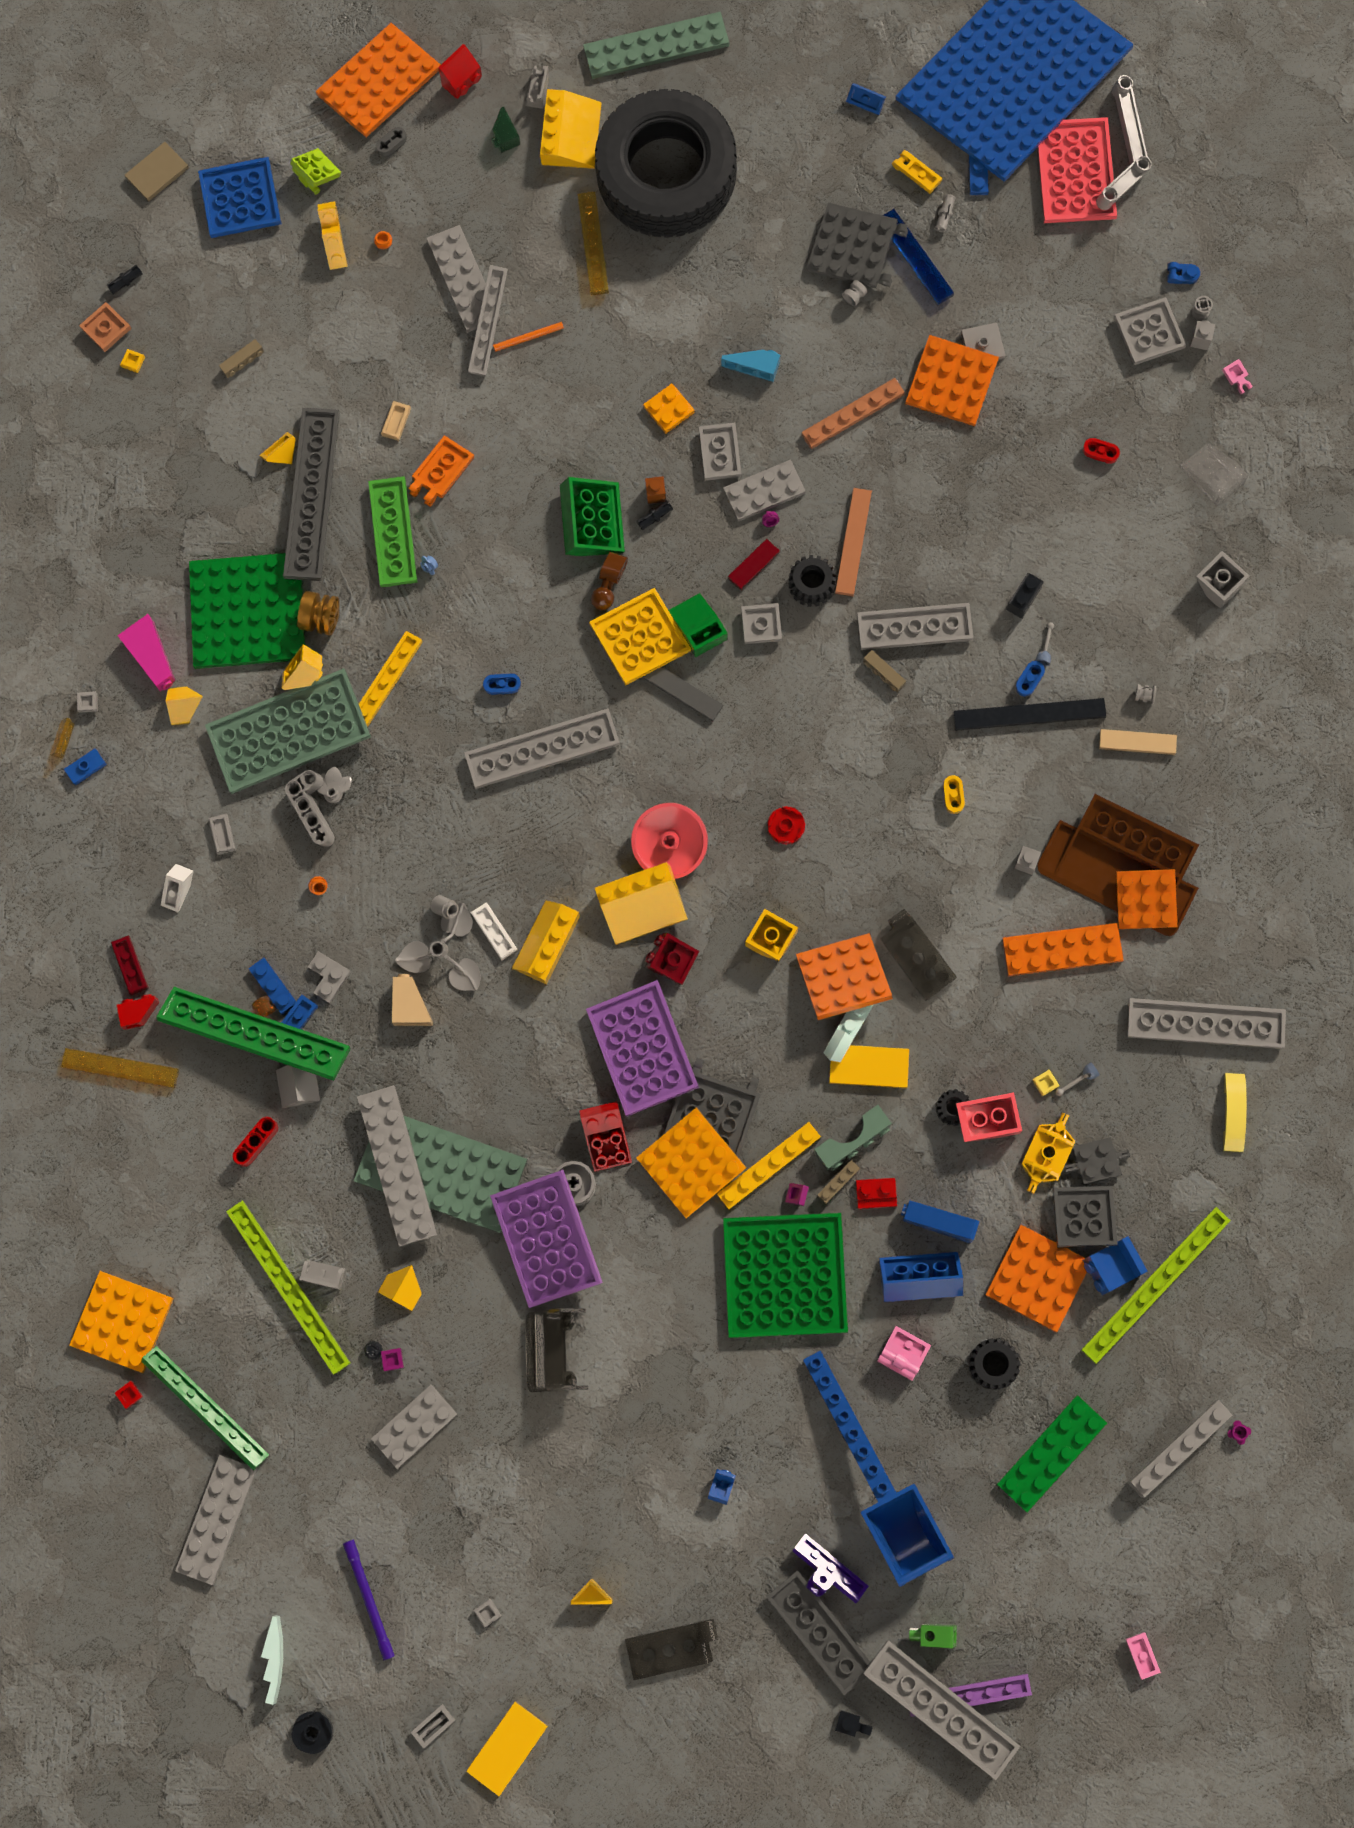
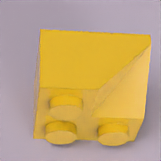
[745,909,798,961]

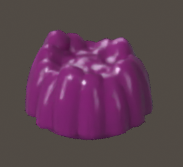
[762,511,780,527]

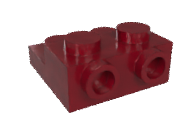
[645,933,699,985]

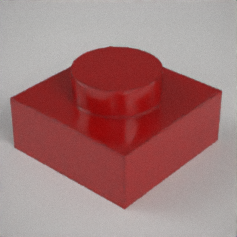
[114,1381,143,1409]

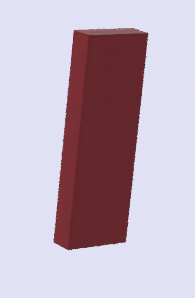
[728,539,780,590]
[111,935,149,995]

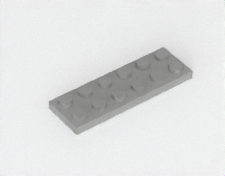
[427,225,501,333]
[857,603,973,650]
[175,1455,258,1585]

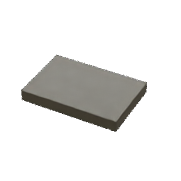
[124,142,189,202]

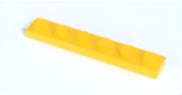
[359,631,423,727]
[717,1122,821,1210]

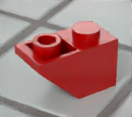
[117,994,159,1030]

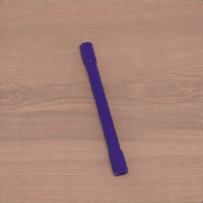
[343,1539,395,1661]

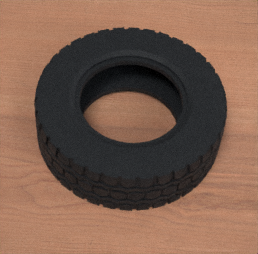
[595,89,737,238]

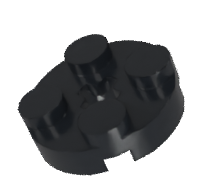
[291,1711,333,1754]

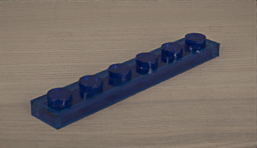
[882,209,954,305]

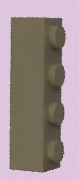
[219,339,264,378]
[863,650,906,692]
[817,1160,860,1204]

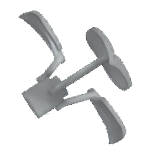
[395,902,481,991]

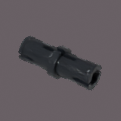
[107,265,143,295]
[636,500,673,531]

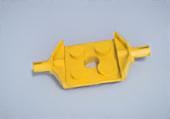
[1021,1113,1075,1194]

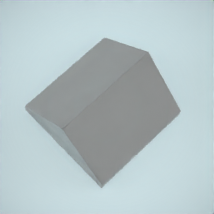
[276,1065,321,1108]

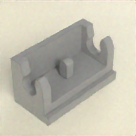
[525,66,549,109]
[299,1260,346,1290]

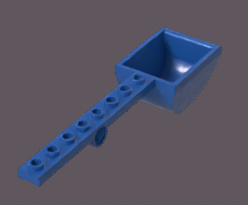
[803,1350,954,1587]

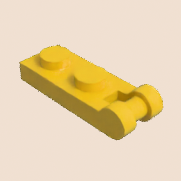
[892,150,942,194]

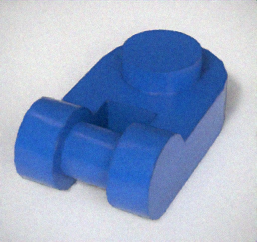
[1167,262,1200,284]

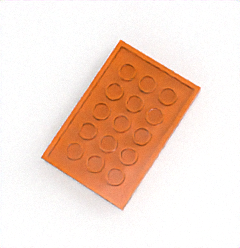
[316,23,441,138]

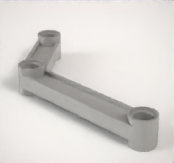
[1096,75,1151,210]

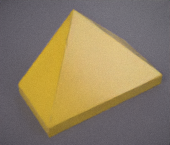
[260,432,295,464]

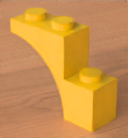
[318,201,348,270]

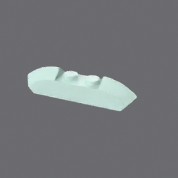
[823,1004,874,1062]

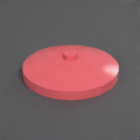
[631,803,708,879]

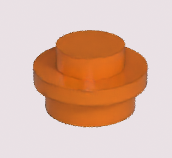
[374,231,392,249]

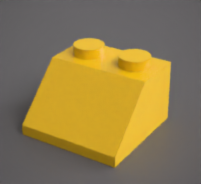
[281,644,323,690]

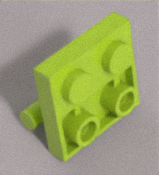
[290,148,341,195]

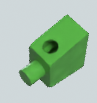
[909,1624,957,1648]

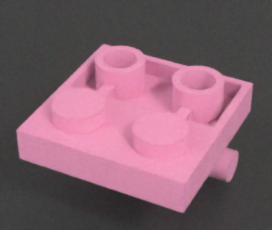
[877,1326,931,1381]

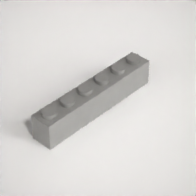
[1128,1400,1233,1498]

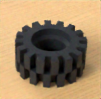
[936,1089,971,1126]

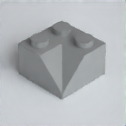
[1196,551,1250,609]

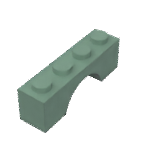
[814,1105,892,1171]

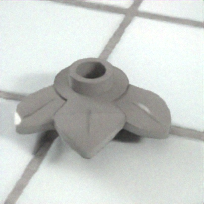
[317,767,352,803]

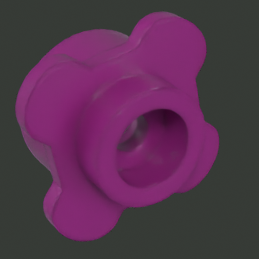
[1227,1420,1251,1445]

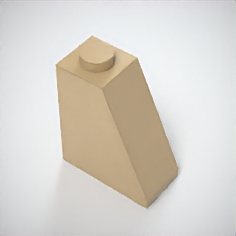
[392,974,433,1026]

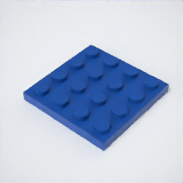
[198,157,282,238]

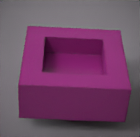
[785,1183,809,1206]
[381,1348,404,1372]

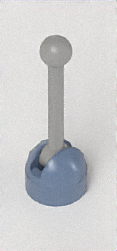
[1035,622,1054,666]
[1056,1062,1100,1096]

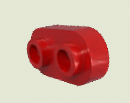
[1083,438,1120,464]

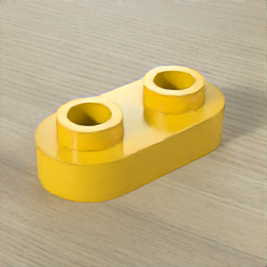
[943,775,965,814]

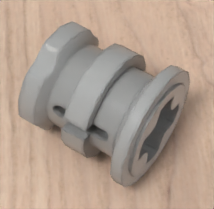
[1135,684,1156,704]

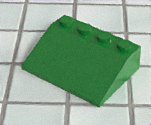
[560,477,625,556]

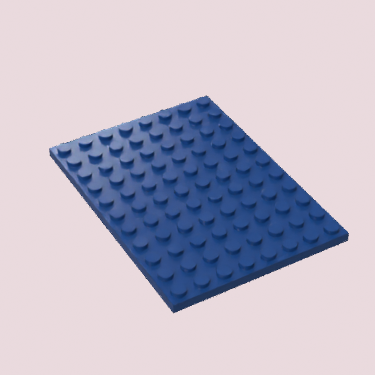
[896,0,1133,182]

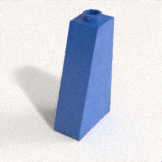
[901,1200,980,1244]

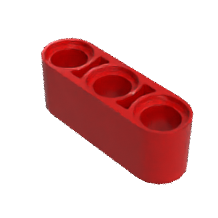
[232,1117,279,1167]

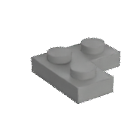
[308,951,351,1004]

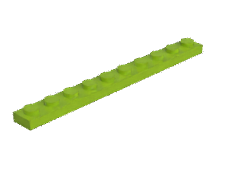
[226,1200,351,1375]
[1081,1207,1231,1364]

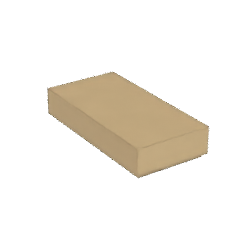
[381,401,411,441]

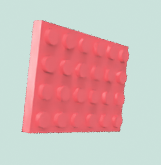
[1037,117,1117,223]

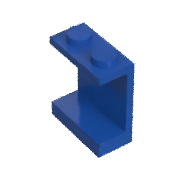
[1083,1236,1148,1295]

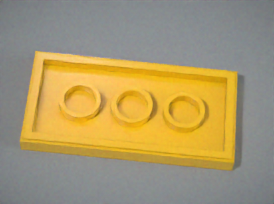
[829,1045,909,1088]
[466,1701,548,1796]

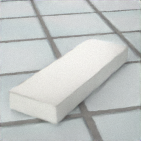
[470,902,518,960]

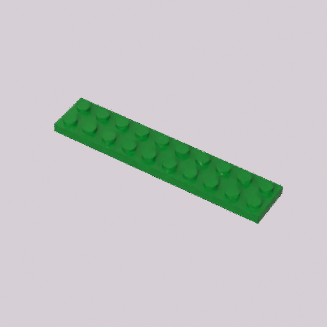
[156,987,350,1081]

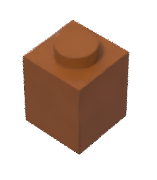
[645,476,666,504]

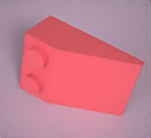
[956,1092,1022,1142]

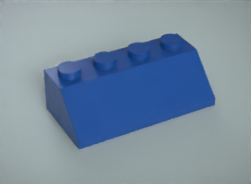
[879,1252,963,1302]

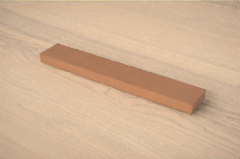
[835,488,872,597]

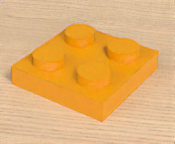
[643,383,695,434]

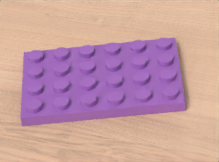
[586,980,699,1117]
[490,1170,603,1308]

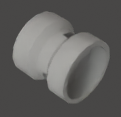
[842,280,867,306]
[1192,296,1213,321]

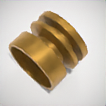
[297,591,339,635]

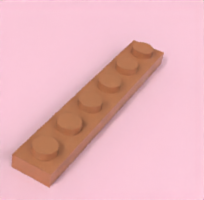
[802,378,905,449]

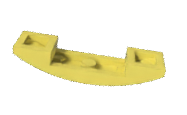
[1223,1073,1247,1152]

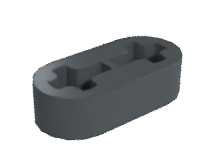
[376,127,407,157]

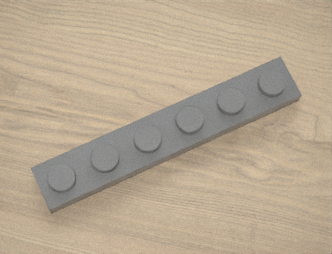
[468,265,508,377]

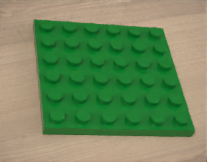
[189,553,305,669]
[723,1213,848,1338]

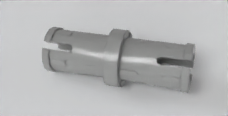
[935,194,956,232]

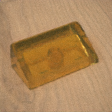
[50,718,74,759]

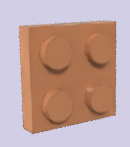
[79,302,132,352]

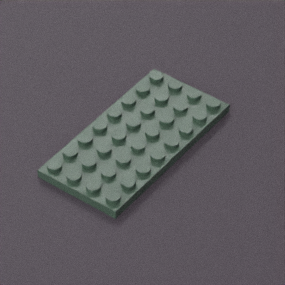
[205,668,371,794]
[354,1116,528,1233]

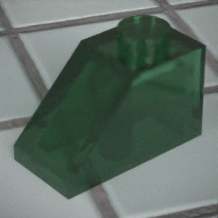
[491,107,520,153]

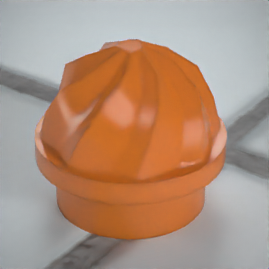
[308,876,328,895]

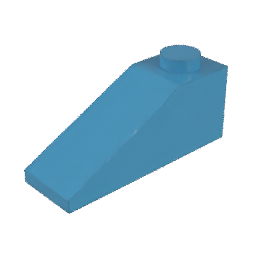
[721,350,780,382]

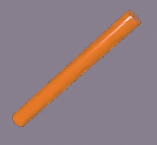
[493,322,564,352]

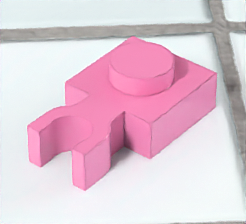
[1222,359,1253,394]

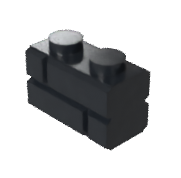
[1006,573,1044,619]

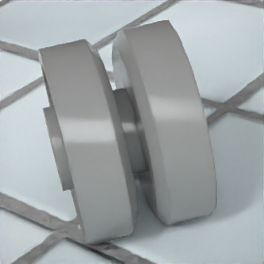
[555,1161,596,1207]

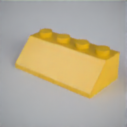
[512,900,580,985]

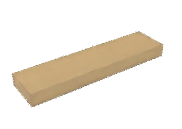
[1099,729,1177,755]

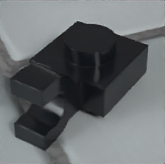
[835,1710,873,1737]

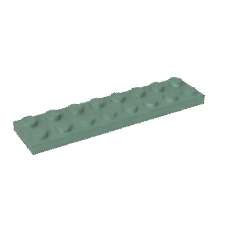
[583,12,729,79]

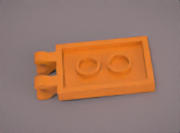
[409,435,474,507]

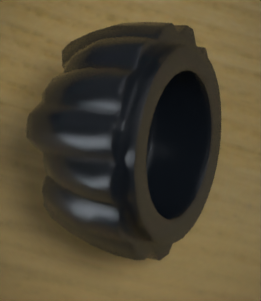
[364,1340,383,1360]

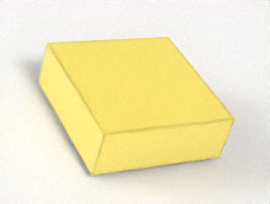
[1032,1070,1060,1097]

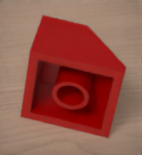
[438,44,482,99]

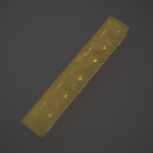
[577,191,609,296]
[61,1048,179,1088]

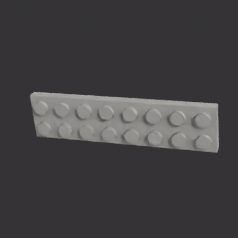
[464,708,620,789]
[1127,998,1286,1049]
[357,1085,438,1247]
[863,1640,1020,1780]

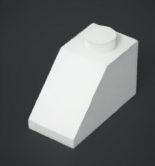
[161,864,193,912]

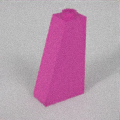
[117,614,175,692]

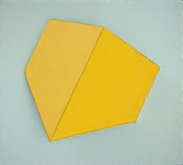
[166,686,203,725]
[378,1265,422,1311]
[571,1579,613,1605]

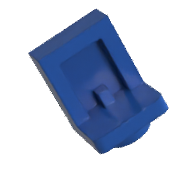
[708,1469,736,1505]

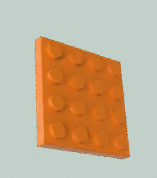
[905,335,999,426]
[796,933,893,1020]
[985,1225,1087,1333]

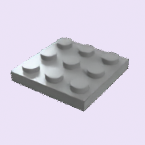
[1114,297,1186,365]

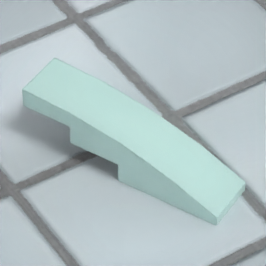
[261,1615,283,1705]

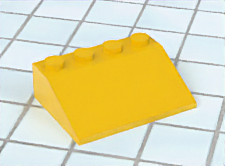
[540,89,602,169]
[595,862,688,945]

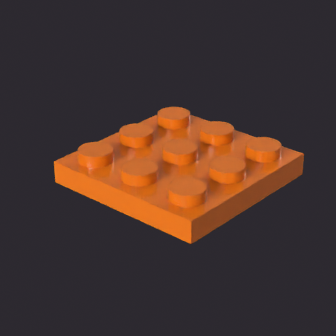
[1116,869,1177,929]

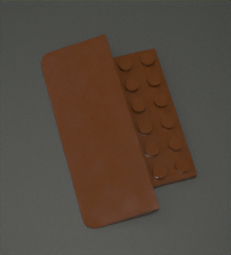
[1037,794,1199,936]

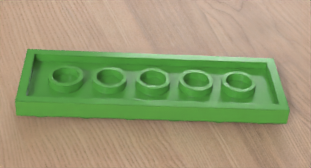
[368,476,418,587]

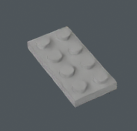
[723,460,806,522]
[371,1384,458,1469]

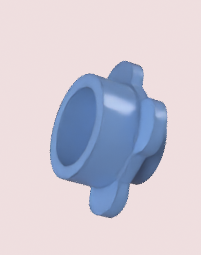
[420,556,438,575]

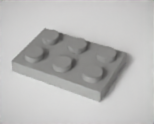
[699,423,742,481]

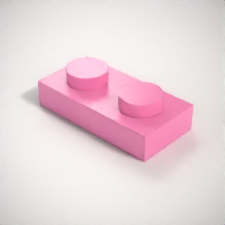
[1125,1632,1161,1680]

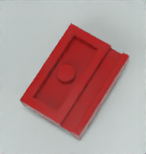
[856,1178,897,1209]

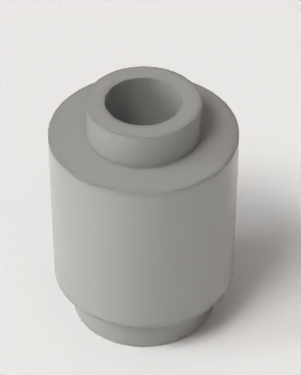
[431,895,459,919]

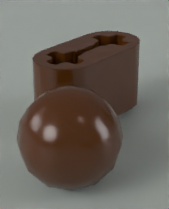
[591,552,628,610]

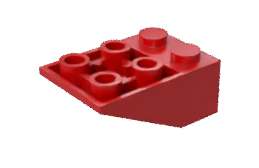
[579,1101,632,1172]

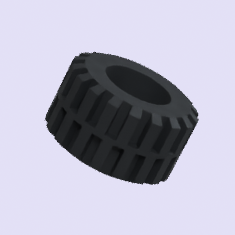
[789,555,836,607]
[968,1338,1021,1390]

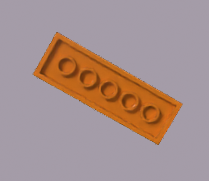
[1002,923,1124,976]

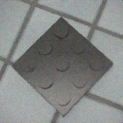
[1052,1186,1117,1248]

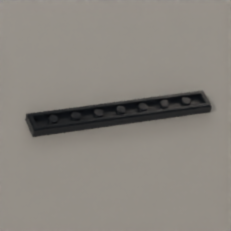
[953,698,1106,731]

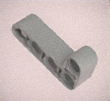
[285,770,335,847]

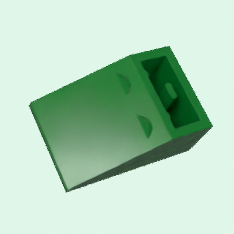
[668,593,728,658]

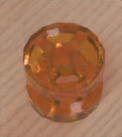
[251,996,276,1017]

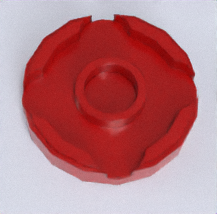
[767,806,806,845]

